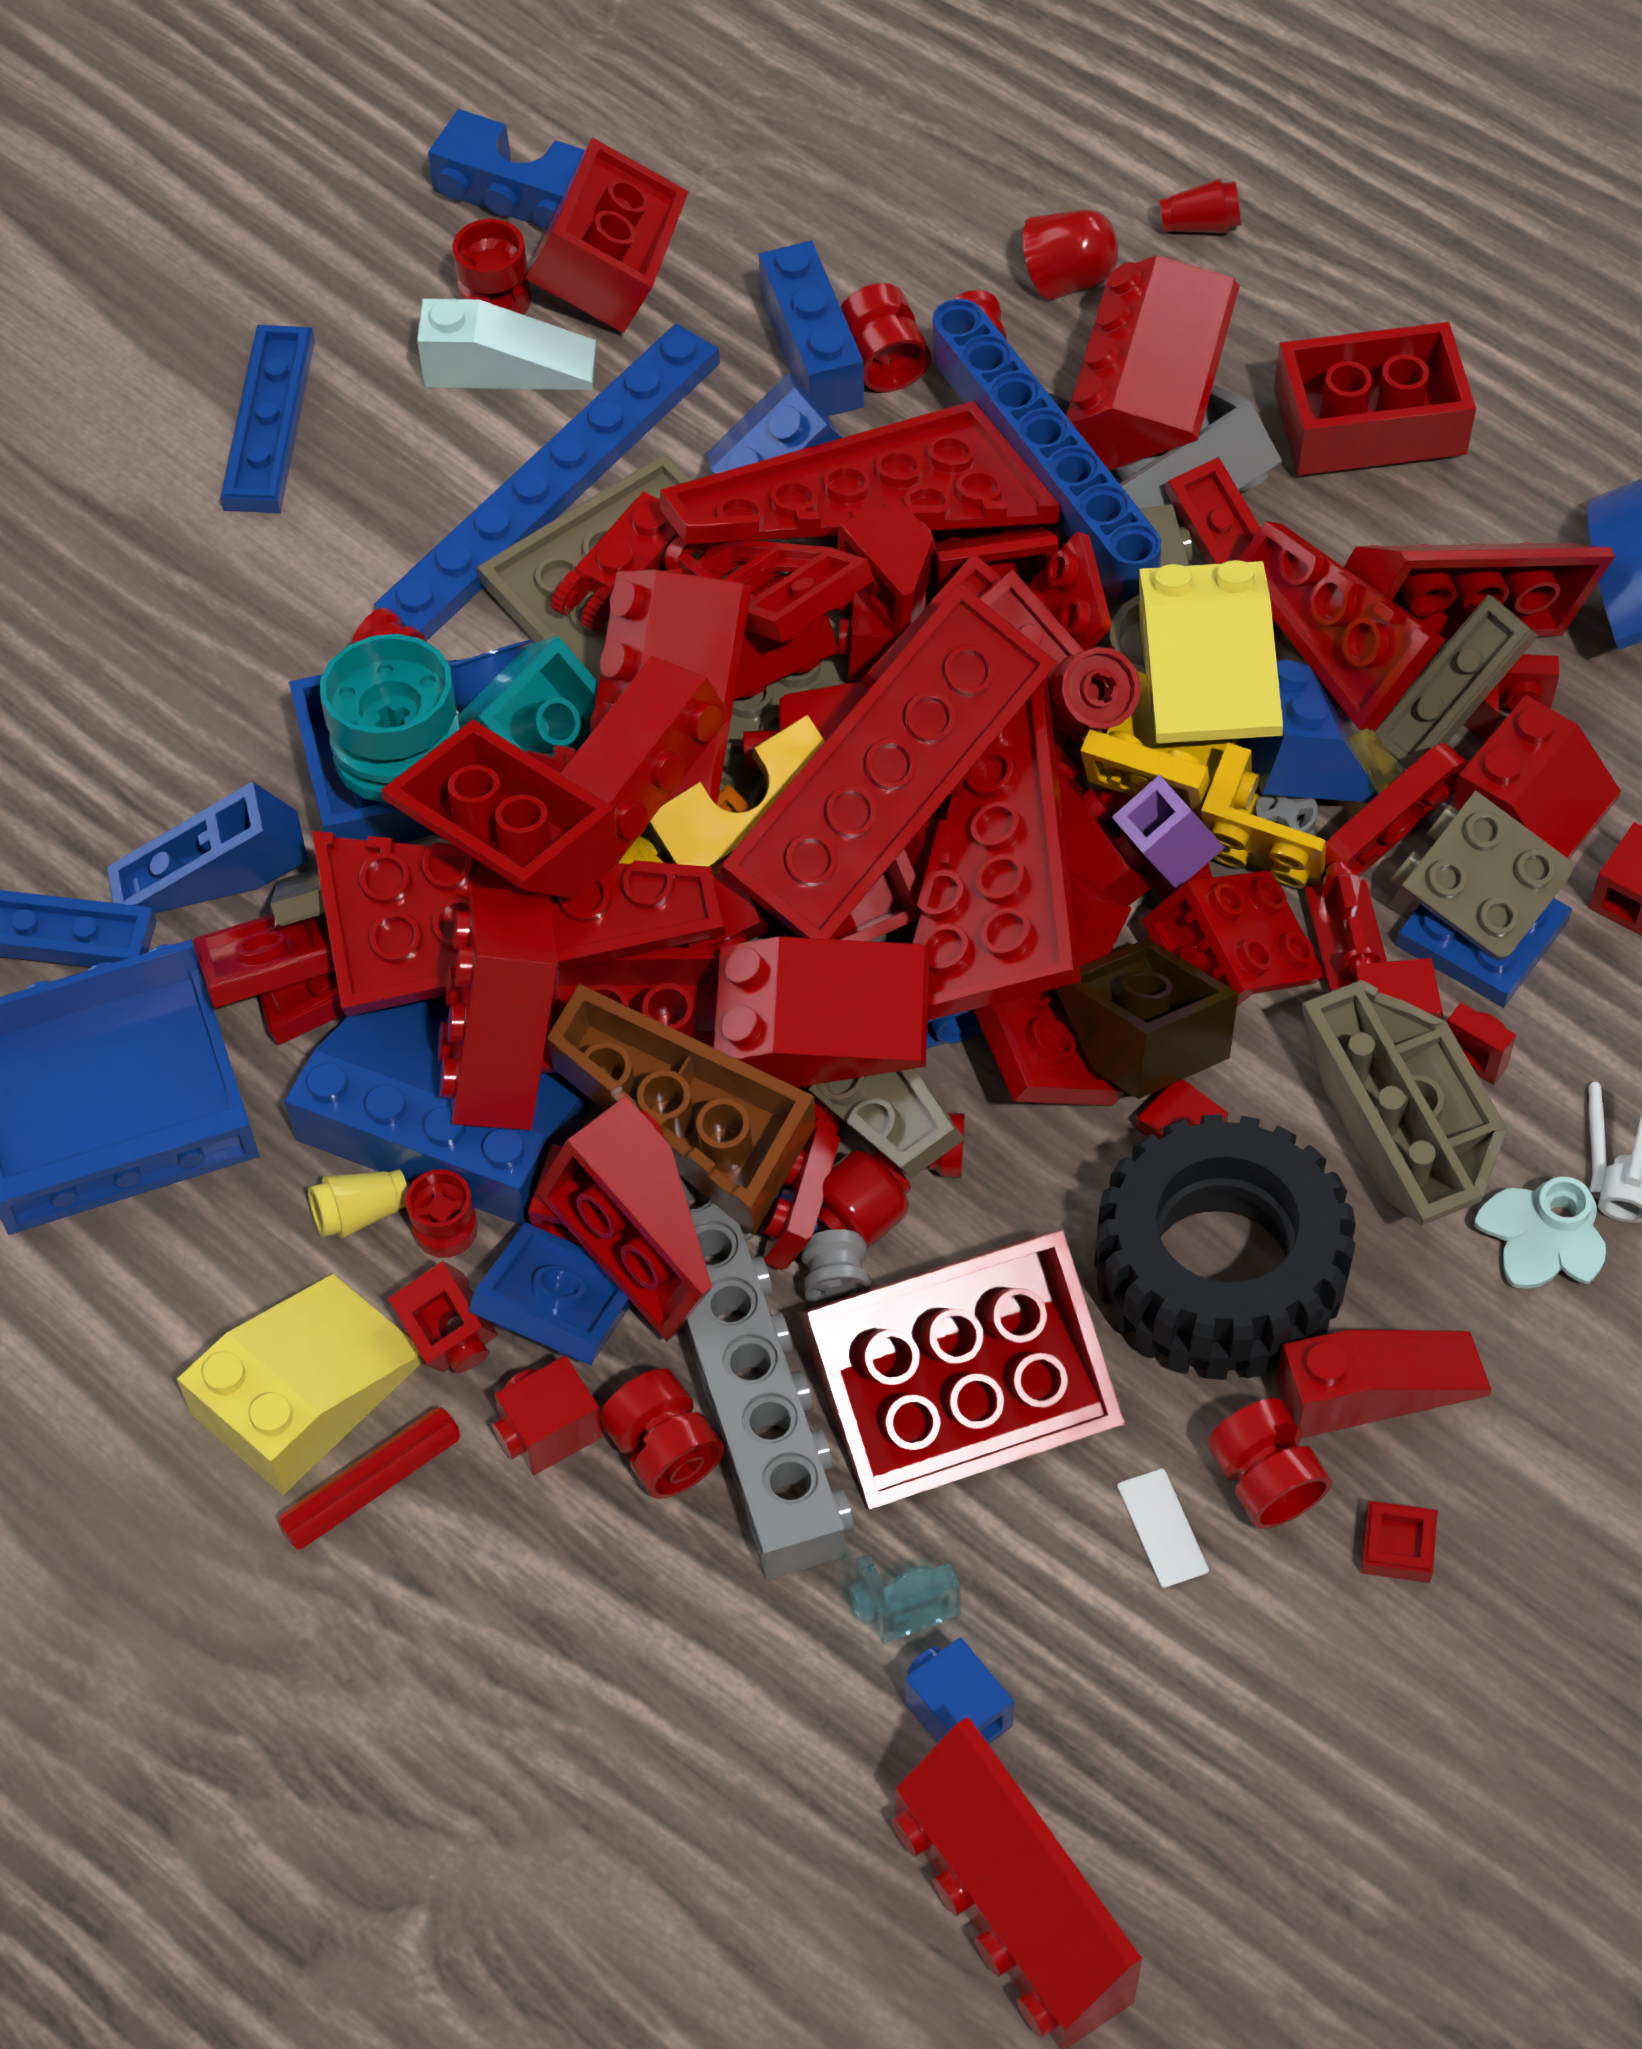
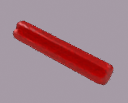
[278,1407,460,1549]

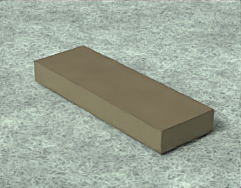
[1369,594,1539,769]

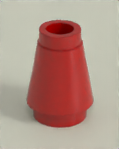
[1160,178,1242,233]

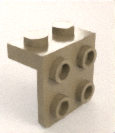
[1388,790,1573,960]

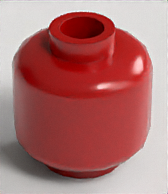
[816,1151,911,1248]

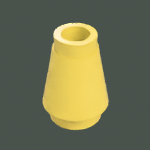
[308,1169,408,1239]

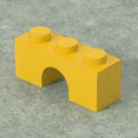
[647,715,825,875]

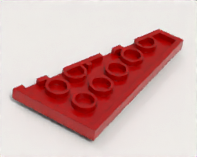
[659,400,1060,544]
[913,677,1081,1021]
[312,831,726,1017]

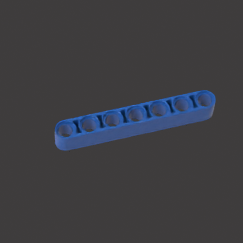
[932,299,1161,603]

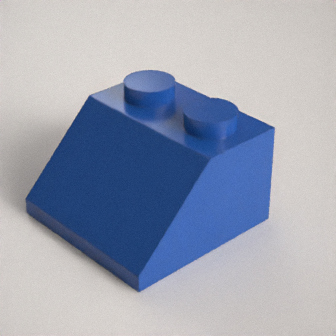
[706,373,845,474]
[1239,660,1380,802]

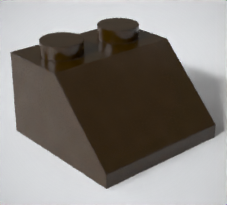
[1055,938,1239,1099]

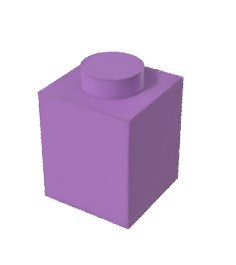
[1112,774,1225,889]

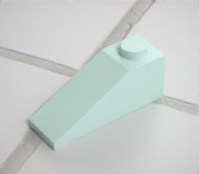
[417,299,597,390]

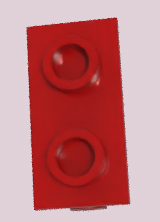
[1304,862,1387,992]

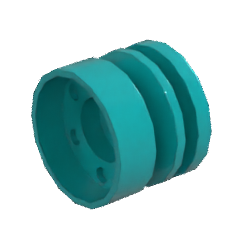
[320,634,460,804]

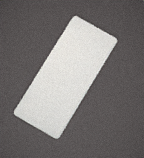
[1117,1468,1209,1588]

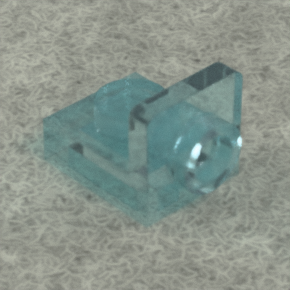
[848,1553,961,1644]

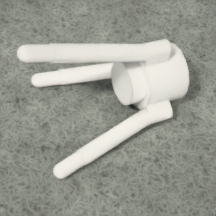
[1588,1082,1642,1223]

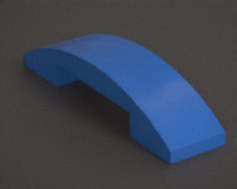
[1587,478,1642,650]

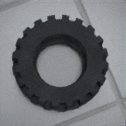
[1094,1114,1356,1380]

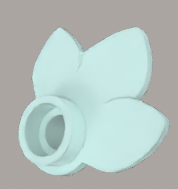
[1474,1176,1606,1289]

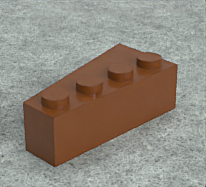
[547,984,816,1236]

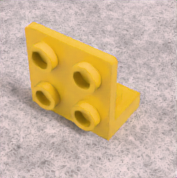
[1080,671,1238,819]
[1201,742,1326,888]

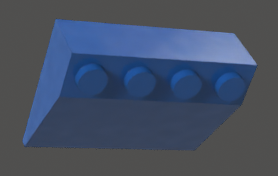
[284,999,594,1226]

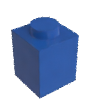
[904,1637,1014,1744]

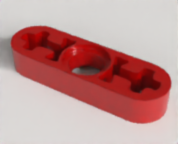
[1325,742,1469,876]

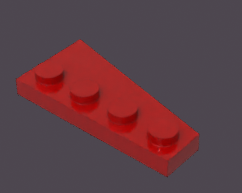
[1238,521,1446,731]

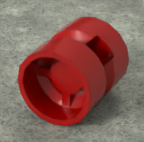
[452,218,532,315]
[841,283,931,392]
[1047,647,1141,735]
[599,1368,725,1499]
[1206,1398,1332,1529]

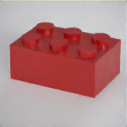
[1274,322,1476,476]
[438,886,558,1130]

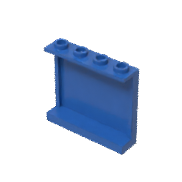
[0,939,260,1235]

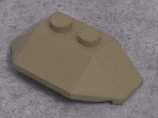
[1302,980,1508,1226]

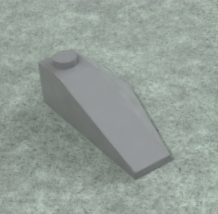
[1041,383,1282,540]

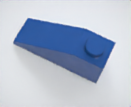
[107,781,308,913]

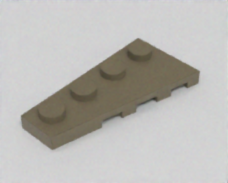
[804,1068,964,1178]

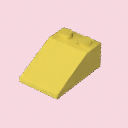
[1139,560,1283,743]
[177,1273,424,1495]

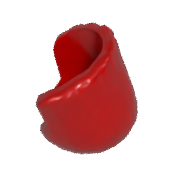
[1022,210,1118,301]

